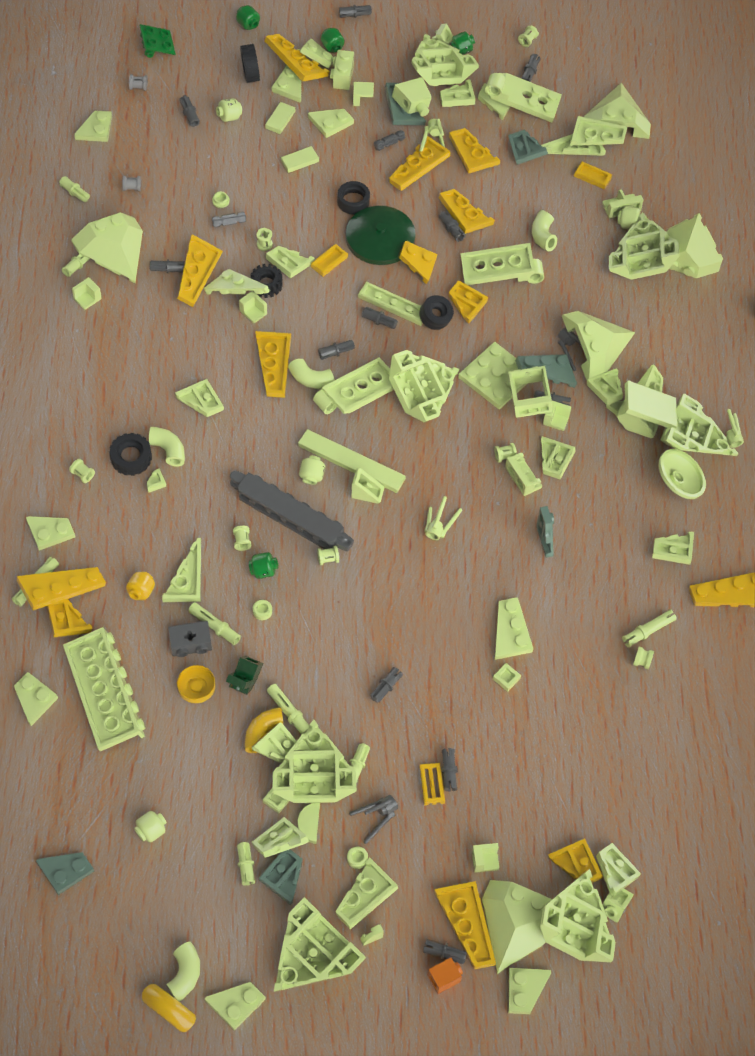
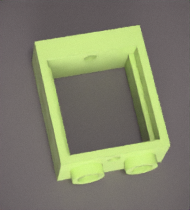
[508,366,553,418]

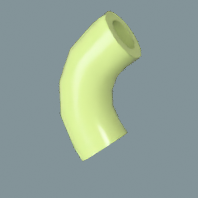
[532,210,557,251]
[288,359,335,389]
[149,427,185,467]
[166,942,200,1002]

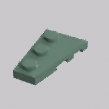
[385,83,426,126]
[515,354,577,388]

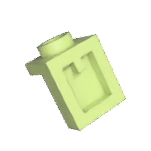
[603,889,634,923]

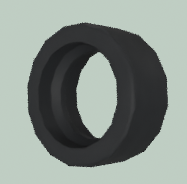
[337,181,370,215]

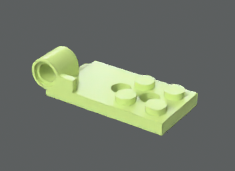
[485,73,562,123]
[461,243,544,285]
[313,357,394,414]

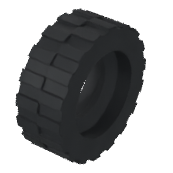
[240,44,260,83]
[109,433,152,476]

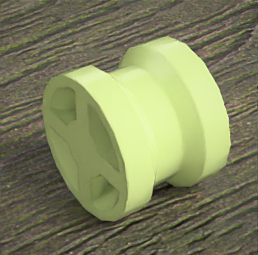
[633,646,654,670]

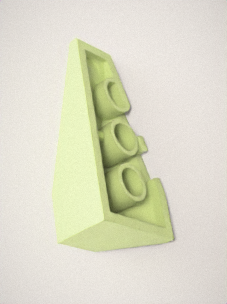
[617,365,663,438]

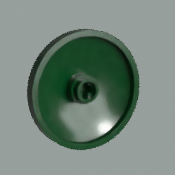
[346,206,415,265]

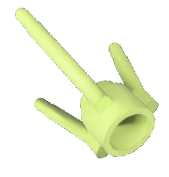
[420,119,445,152]
[706,409,744,448]
[424,496,462,540]

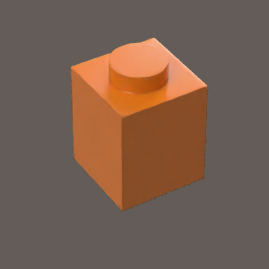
[427,958,463,994]

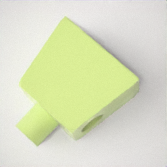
[392,77,431,117]

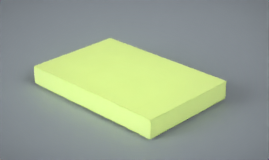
[625,381,677,429]

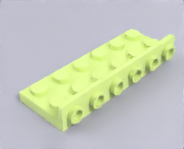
[63,627,146,751]

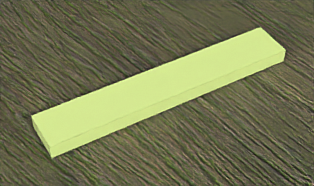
[298,429,406,493]

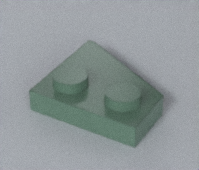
[508,130,548,165]
[536,506,554,558]
[259,849,303,905]
[36,852,94,895]

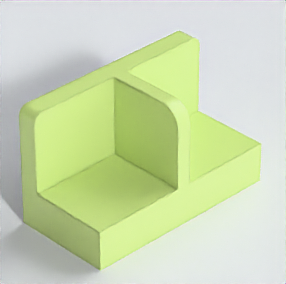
[602,189,643,218]

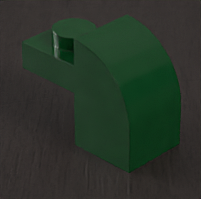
[226,656,264,695]

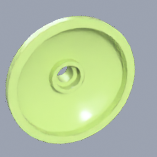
[659,449,706,499]

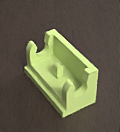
[505,453,542,496]

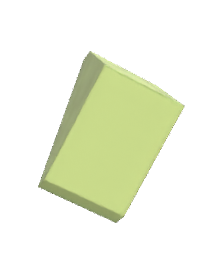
[352,468,385,504]

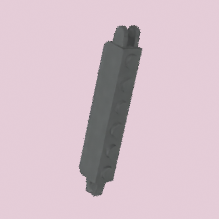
[230,470,354,552]

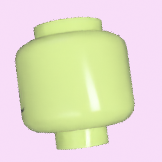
[216,98,242,122]
[618,207,641,230]
[299,455,325,485]
[134,811,167,842]

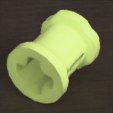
[518,25,539,47]
[256,228,273,251]
[494,443,517,463]
[69,459,95,483]
[233,525,252,551]
[317,546,339,566]

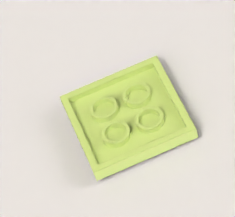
[458,342,528,409]

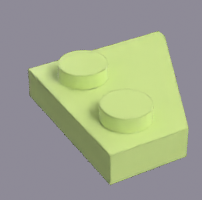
[300,39,333,69]
[440,79,475,107]
[478,83,510,120]
[308,109,354,138]
[75,111,112,142]
[265,246,315,278]
[175,379,224,417]
[541,436,576,479]
[26,516,75,551]
[652,531,694,565]
[14,672,58,726]
[252,722,297,763]
[508,968,551,1014]
[205,982,266,1030]

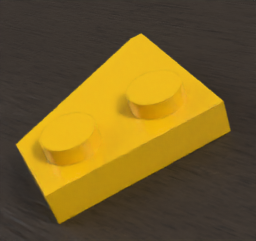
[448,280,488,324]

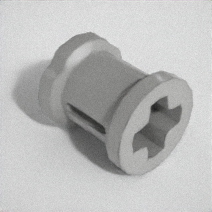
[129,74,148,91]
[122,176,141,191]

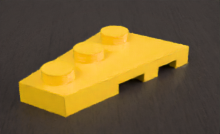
[449,128,500,173]
[438,189,495,234]

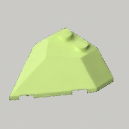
[411,34,479,86]
[584,83,651,139]
[71,212,143,283]
[609,212,679,280]
[666,213,723,278]
[562,311,635,380]
[389,350,459,422]
[660,393,738,456]
[273,719,357,803]
[540,869,616,962]
[482,880,552,974]
[274,897,366,992]

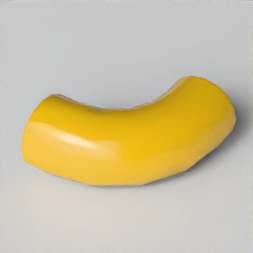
[244,707,283,753]
[142,984,196,1033]

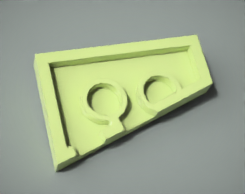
[570,116,627,146]
[495,597,533,660]
[336,857,398,929]

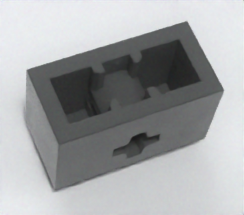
[168,621,212,657]

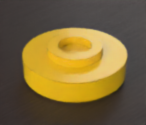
[177,665,216,703]

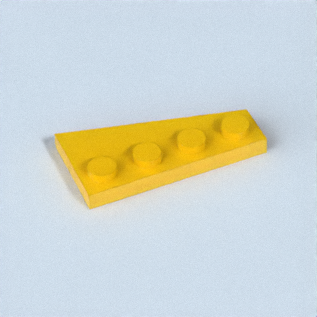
[264,34,330,81]
[389,136,450,191]
[177,234,223,307]
[255,331,291,398]
[17,567,106,610]
[689,572,755,607]
[434,881,496,970]

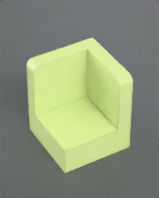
[353,82,374,106]
[72,277,102,310]
[239,291,267,323]
[543,401,571,431]
[472,843,499,873]

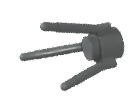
[558,327,582,371]
[350,795,398,844]

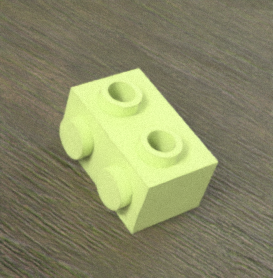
[330,50,354,90]

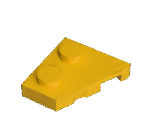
[399,241,438,284]
[47,599,92,637]
[548,838,603,883]

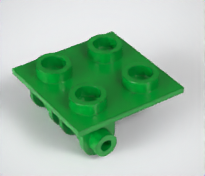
[139,24,176,58]

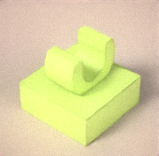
[432,23,453,45]

